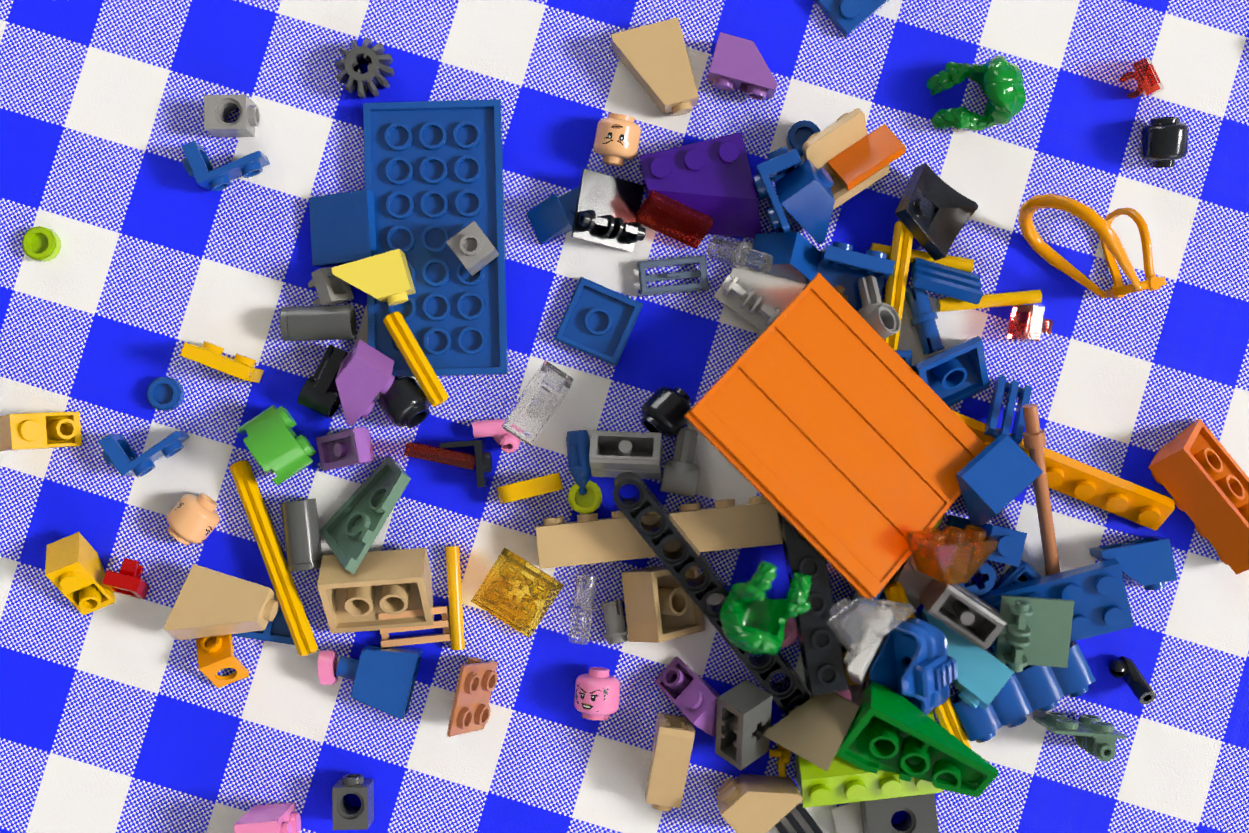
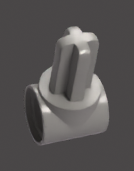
[858,275,901,339]
[660,428,699,497]

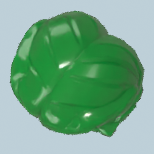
[926,56,1026,131]
[720,561,811,656]

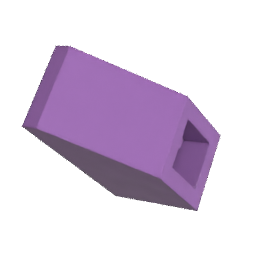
[707,32,778,100]
[335,339,395,427]
[654,656,720,737]

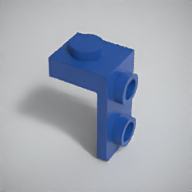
[182,141,270,191]
[99,431,190,478]

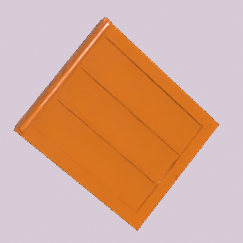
[684,273,987,602]

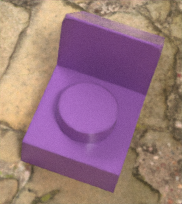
[316,426,375,471]

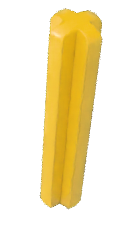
[383,311,448,407]

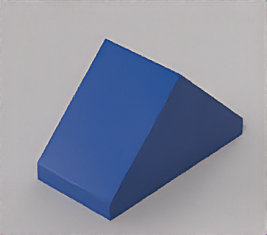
[747,231,821,284]

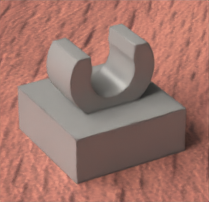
[308,267,354,306]

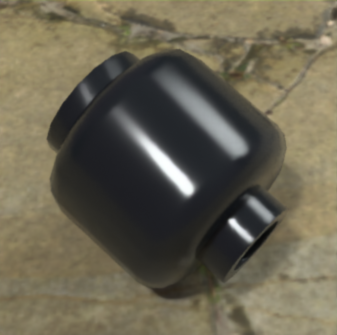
[1140,117,1189,168]
[378,376,430,428]
[641,387,691,437]

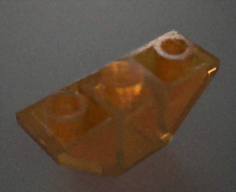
[906,525,998,585]

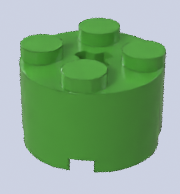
[237,405,317,486]

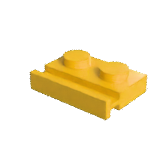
[180,341,264,383]

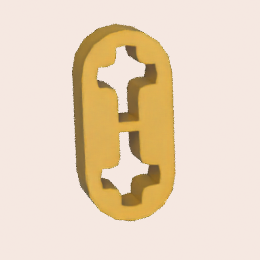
[496,472,563,504]

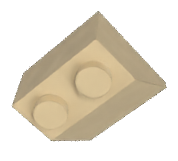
[621,565,706,643]
[716,774,803,833]

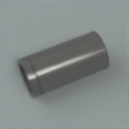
[280,305,357,341]
[281,498,323,572]

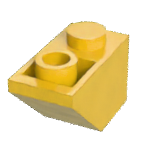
[0,412,82,452]
[45,532,115,615]

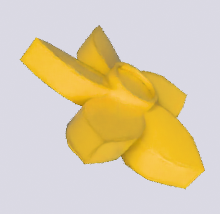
[769,745,791,777]

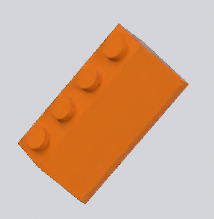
[1148,418,1249,575]

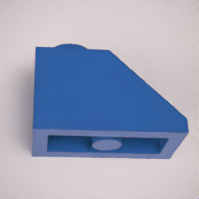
[774,159,835,245]
[941,515,1027,567]
[1089,536,1177,590]

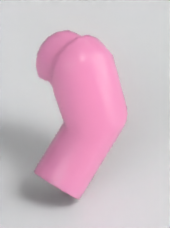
[472,419,521,453]

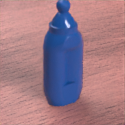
[566,430,591,495]

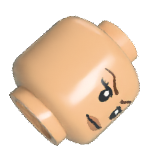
[593,113,641,166]
[166,493,220,546]

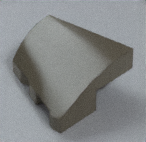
[762,692,860,771]

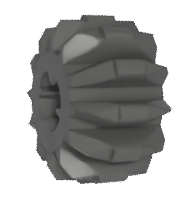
[335,38,395,99]

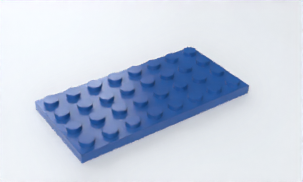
[363,99,508,377]

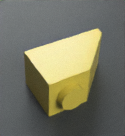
[331,249,416,306]

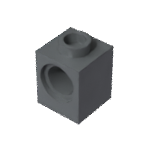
[332,774,374,830]

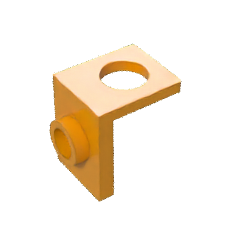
[196,634,249,688]

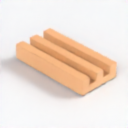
[378,605,451,648]

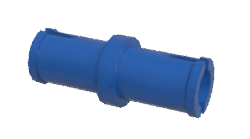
[905,287,945,355]

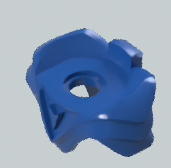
[869,617,957,715]

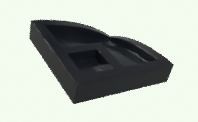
[895,163,979,261]

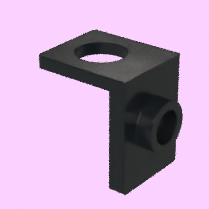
[439,440,492,487]

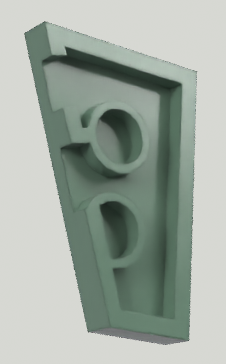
[320,455,411,574]

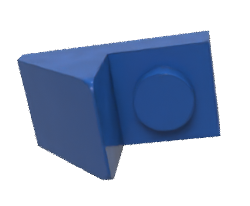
[527,187,580,245]

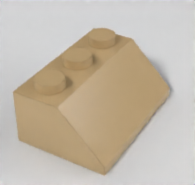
[317,548,434,634]

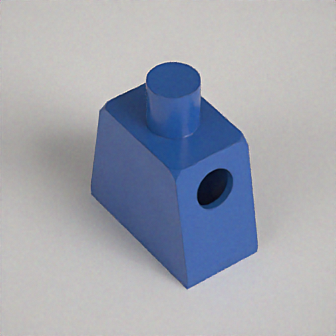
[336,645,423,719]

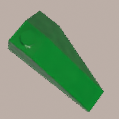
[836,680,998,798]

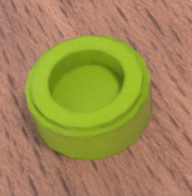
[22,226,61,262]

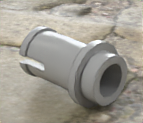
[601,600,628,644]

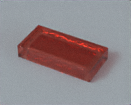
[635,190,713,249]
[404,442,476,470]

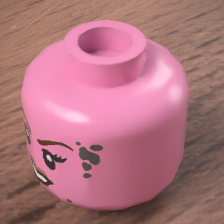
[574,667,621,721]

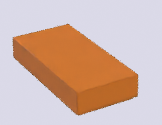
[827,124,906,191]

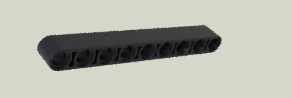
[612,472,812,716]

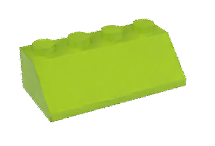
[795,710,943,808]

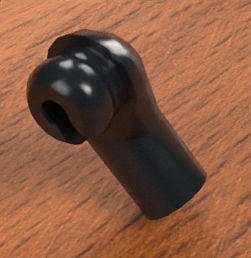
[1109,656,1156,704]

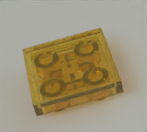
[471,548,564,638]

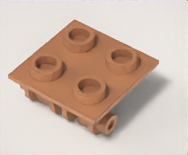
[446,657,498,737]

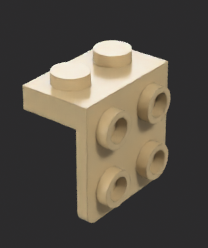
[802,108,890,210]

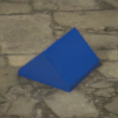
[912,336,990,407]
[956,433,1043,529]

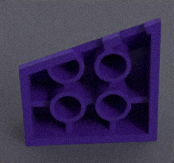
[639,132,761,239]

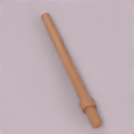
[1022,403,1060,576]

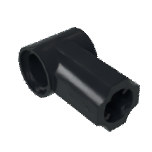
[298,344,348,419]

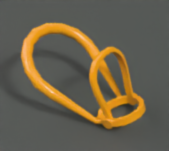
[1018,193,1167,299]

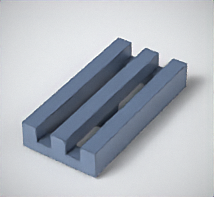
[638,255,709,297]

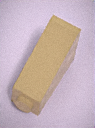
[611,17,699,116]
[163,564,279,640]
[645,713,695,811]

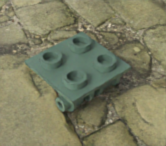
[995,595,1075,672]
[1033,712,1127,762]

